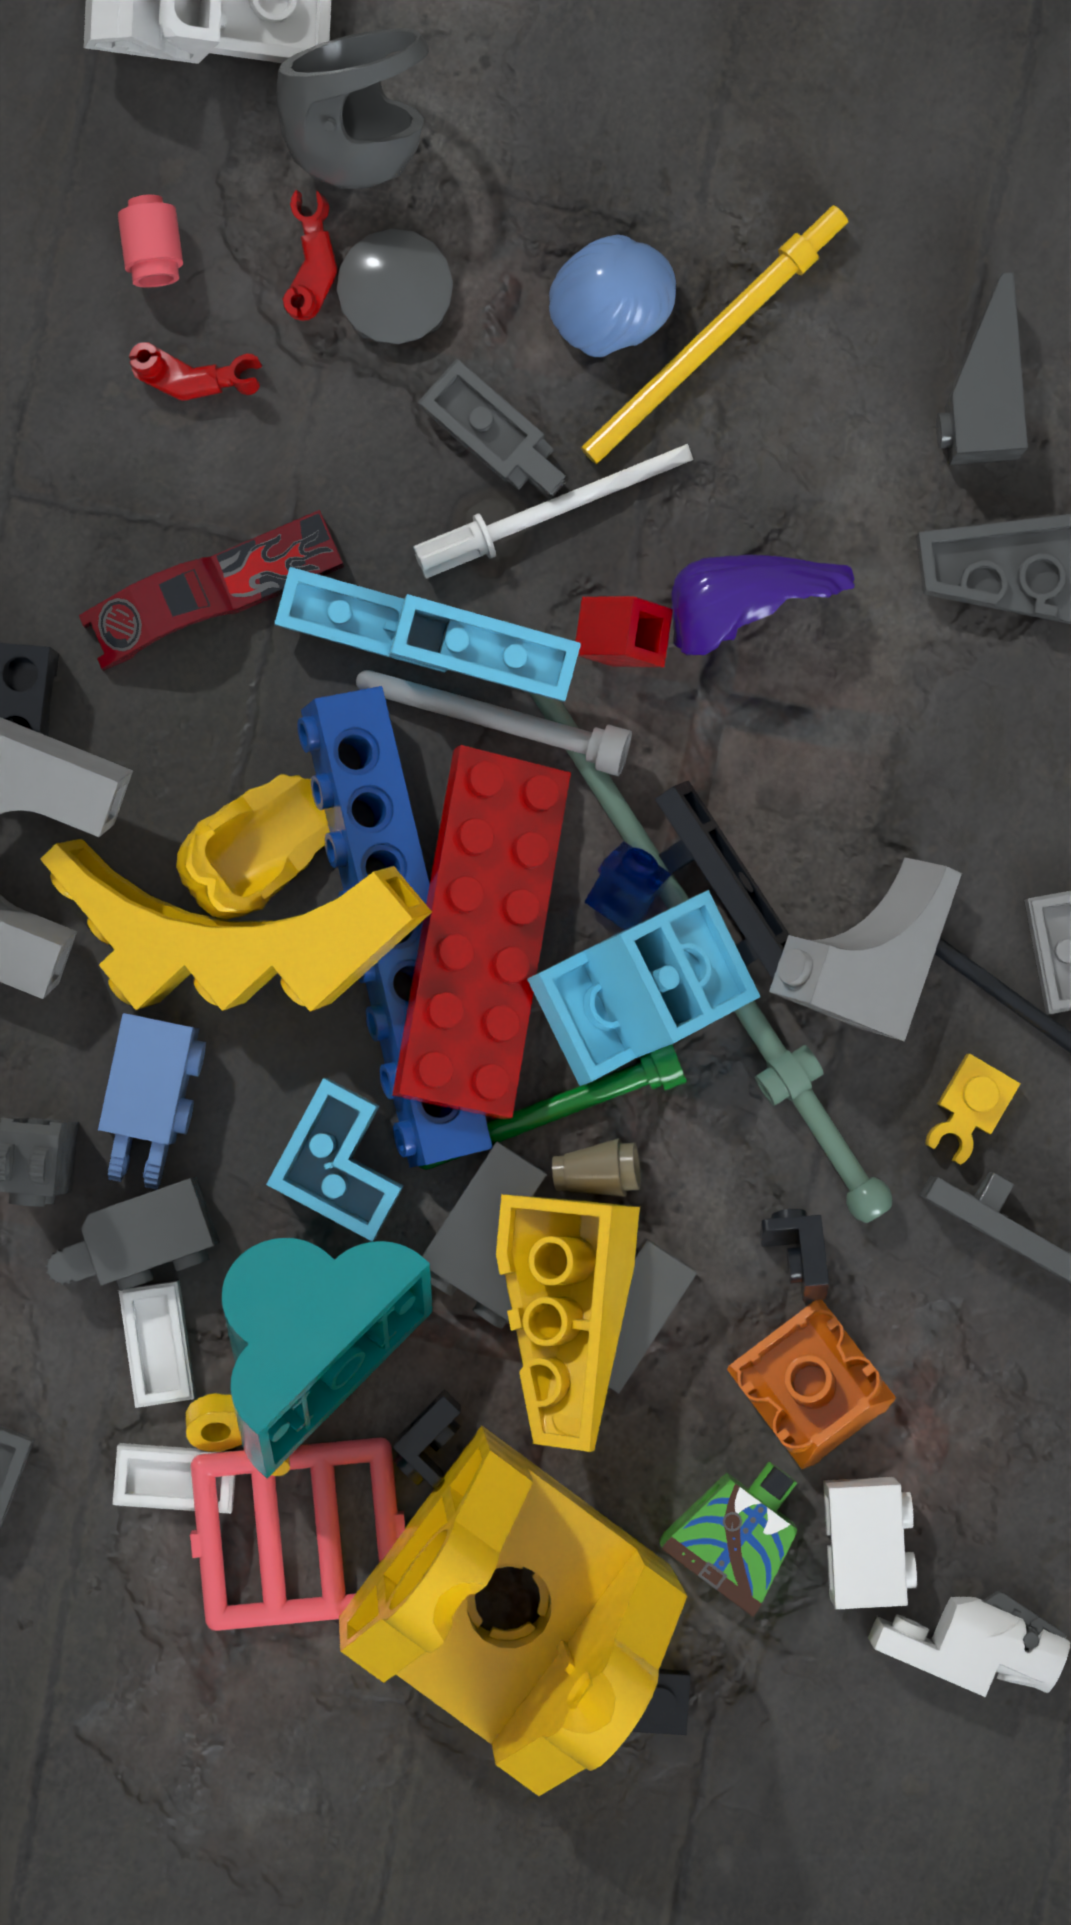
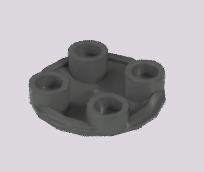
[337,229,453,345]

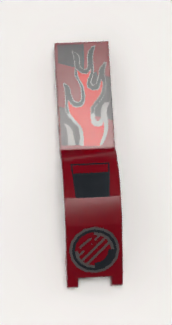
[79,510,344,671]

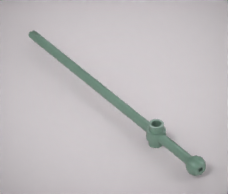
[505,621,892,1223]

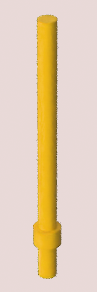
[581,205,849,465]

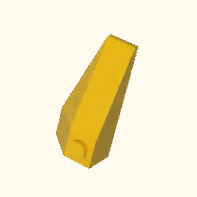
[496,1194,640,1452]

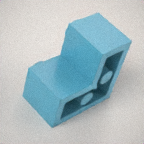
[266,1078,404,1242]

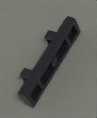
[655,780,790,979]

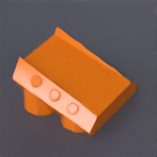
[727,1300,896,1469]

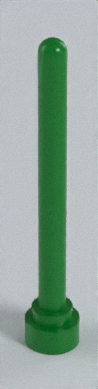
[418,1044,687,1170]

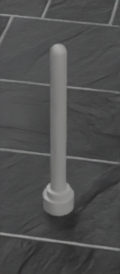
[356,670,632,776]

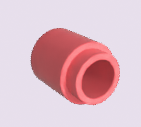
[118,195,183,288]

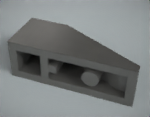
[936,272,1028,465]

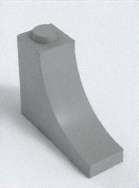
[769,857,962,1042]

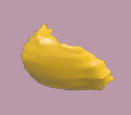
[176,774,330,920]

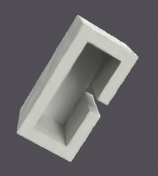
[823,1477,917,1609]

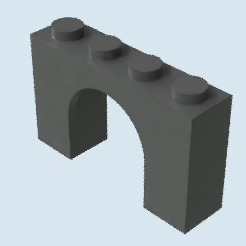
[422,1141,697,1394]

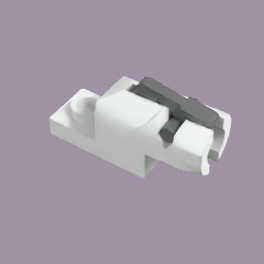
[868,1591,1070,1697]

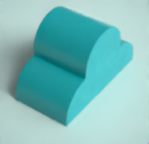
[222,1238,433,1478]

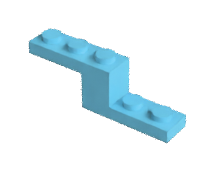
[274,567,581,702]

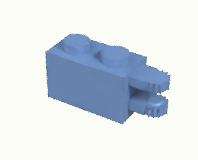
[98,1013,206,1190]

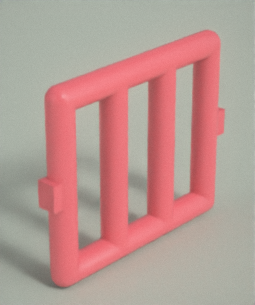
[190,1437,406,1631]

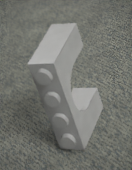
[0,717,133,999]

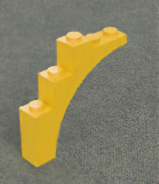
[40,839,432,1012]

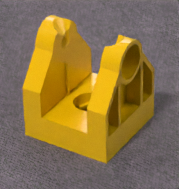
[339,1425,687,1796]

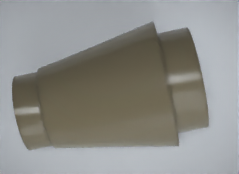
[552,1138,641,1197]

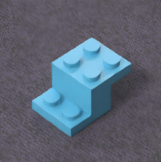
[527,890,761,1086]

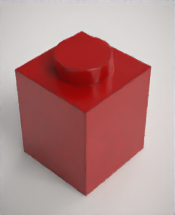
[575,596,673,667]

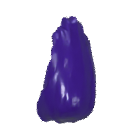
[671,555,855,656]

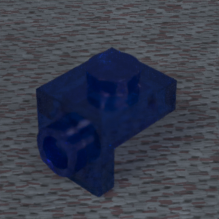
[584,841,672,930]

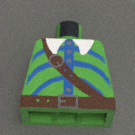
[659,1461,798,1617]

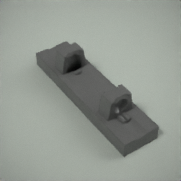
[918,1172,1071,1284]

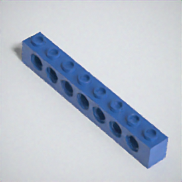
[297,686,493,1168]

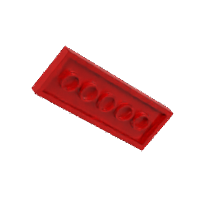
[392,745,571,1119]

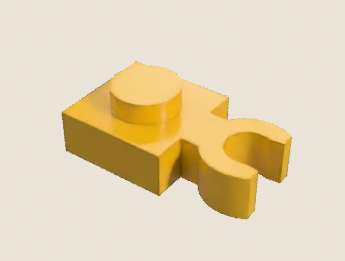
[925,1054,1021,1165]

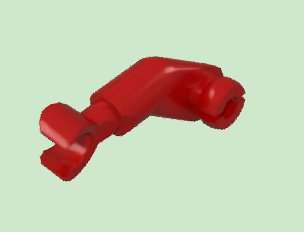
[282,190,338,321]
[129,342,262,401]

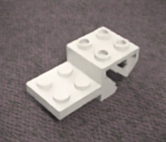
[84,0,331,64]

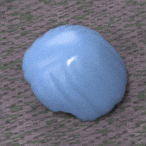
[549,235,676,357]

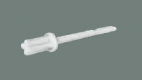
[413,444,693,579]

